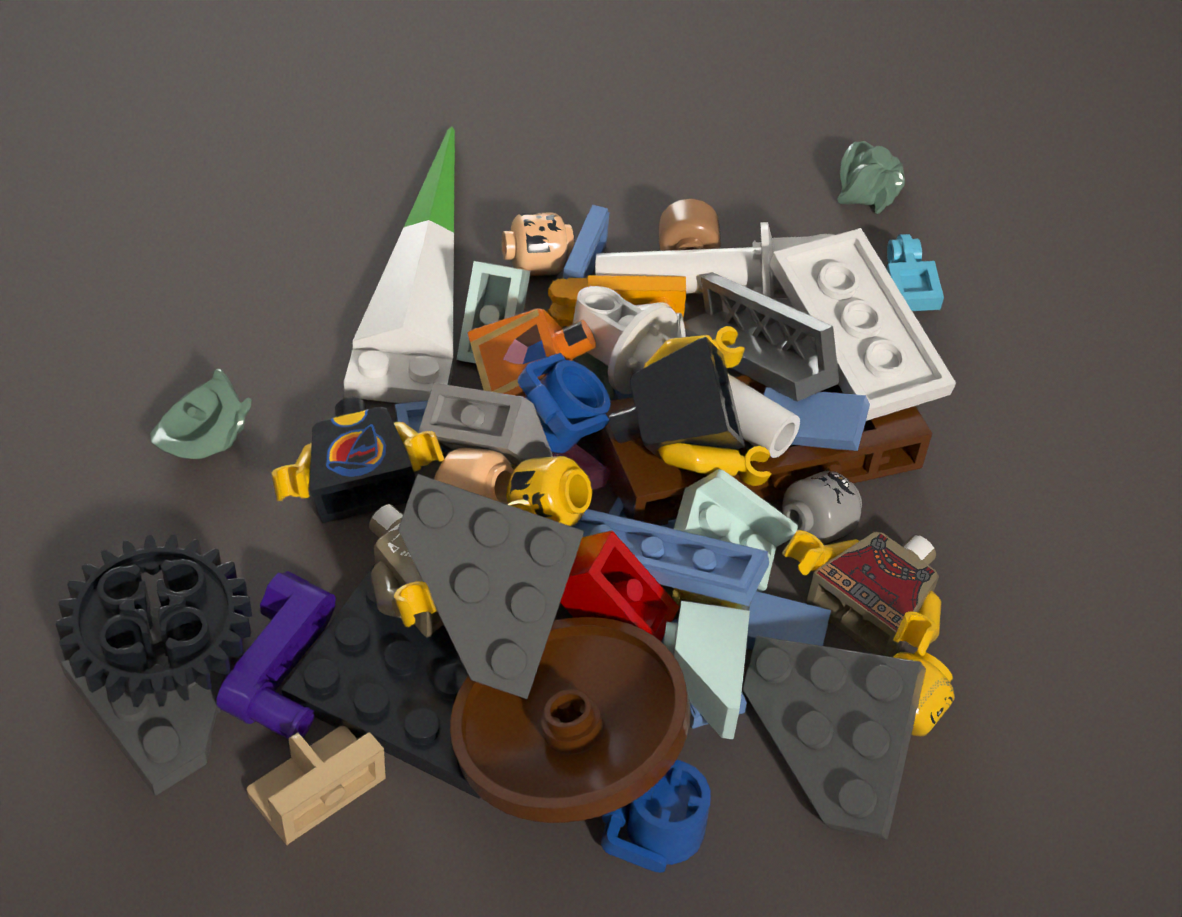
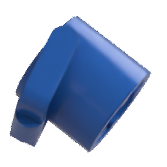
[518,353,611,453]
[601,760,711,873]

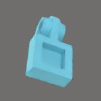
[886,234,944,311]

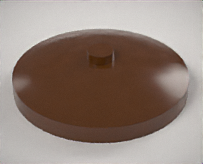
[450,617,691,823]

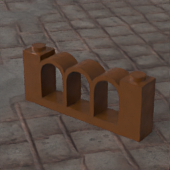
[592,375,932,526]

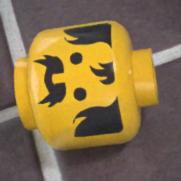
[506,456,592,526]

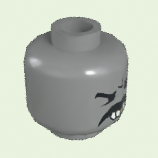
[782,471,862,545]

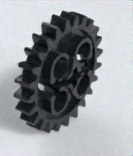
[56,535,252,707]

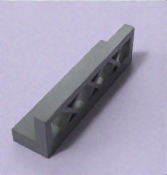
[684,272,839,402]

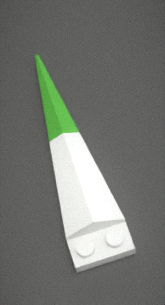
[344,126,455,403]

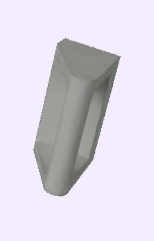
[418,383,553,466]

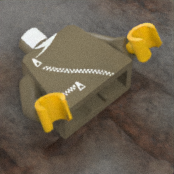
[369,500,534,637]

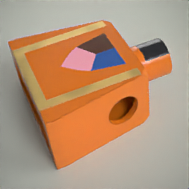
[467,309,596,398]

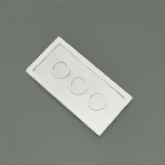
[769,228,956,421]

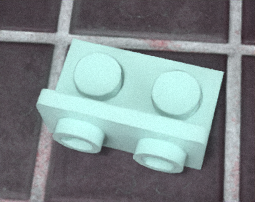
[674,469,798,592]

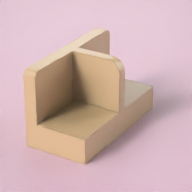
[247,726,386,845]

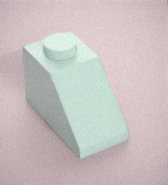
[457,261,531,363]
[664,601,750,739]

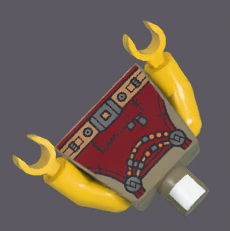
[782,530,941,657]

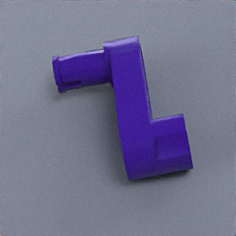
[216,571,336,741]

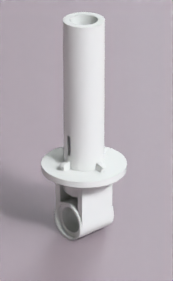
[595,222,834,299]
[573,286,800,458]

